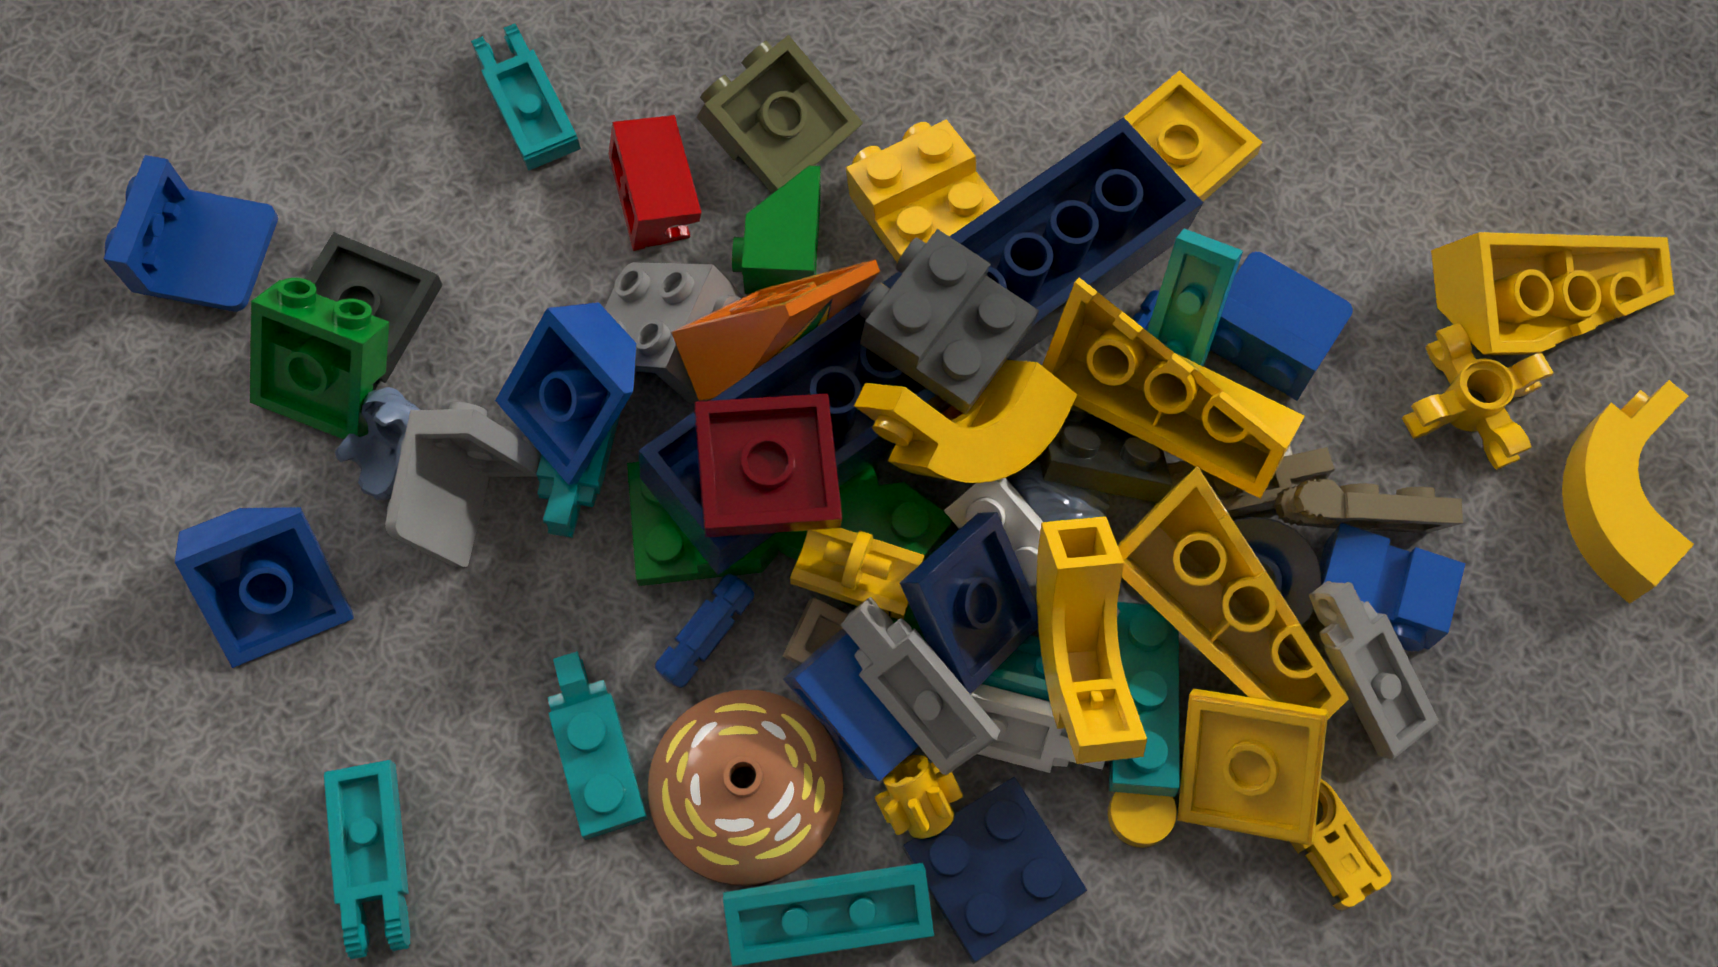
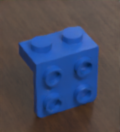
[103,155,278,312]
[1210,252,1353,401]

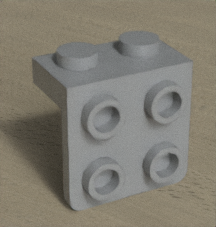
[605,262,744,405]
[385,402,542,567]

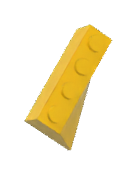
[1042,277,1305,499]
[1117,465,1349,720]

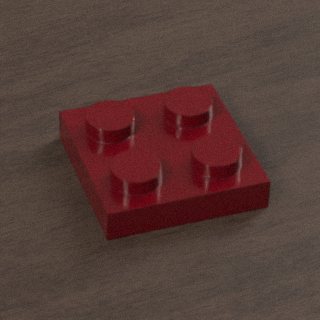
[694,394,842,538]

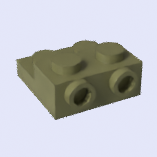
[696,35,863,194]

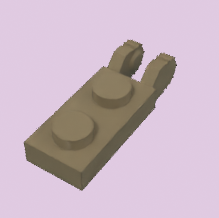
[1273,479,1463,533]

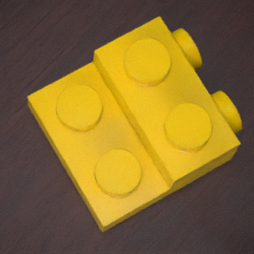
[845,119,1000,263]

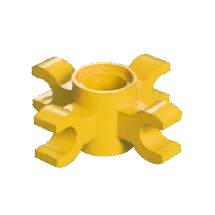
[1402,323,1554,470]

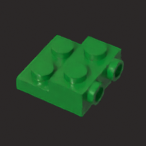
[250,278,389,439]

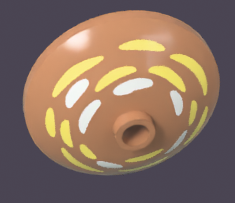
[648,690,843,886]

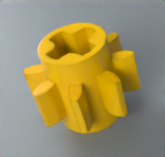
[875,755,963,839]

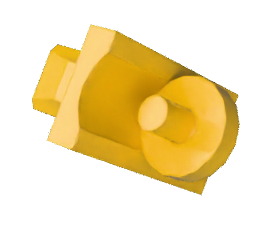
[790,528,925,620]

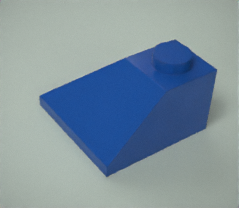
[495,302,636,485]
[174,507,354,668]

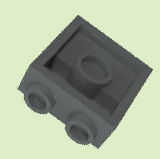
[860,229,1039,415]

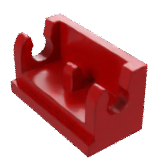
[608,115,702,251]

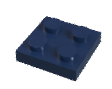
[900,512,1038,695]
[903,776,1087,964]

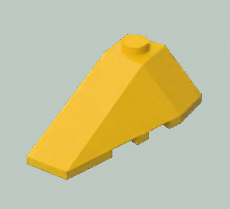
[1431,232,1675,355]

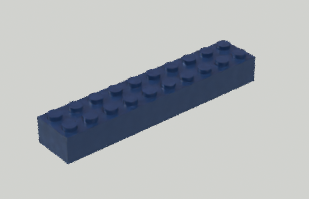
[639,117,1204,575]

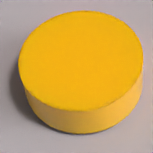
[1108,792,1177,848]

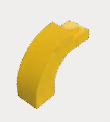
[854,360,1078,483]
[1562,380,1694,604]
[1036,516,1147,764]

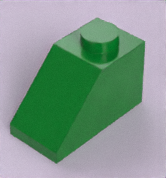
[732,165,821,294]

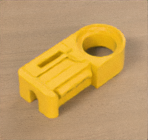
[1290,779,1392,910]

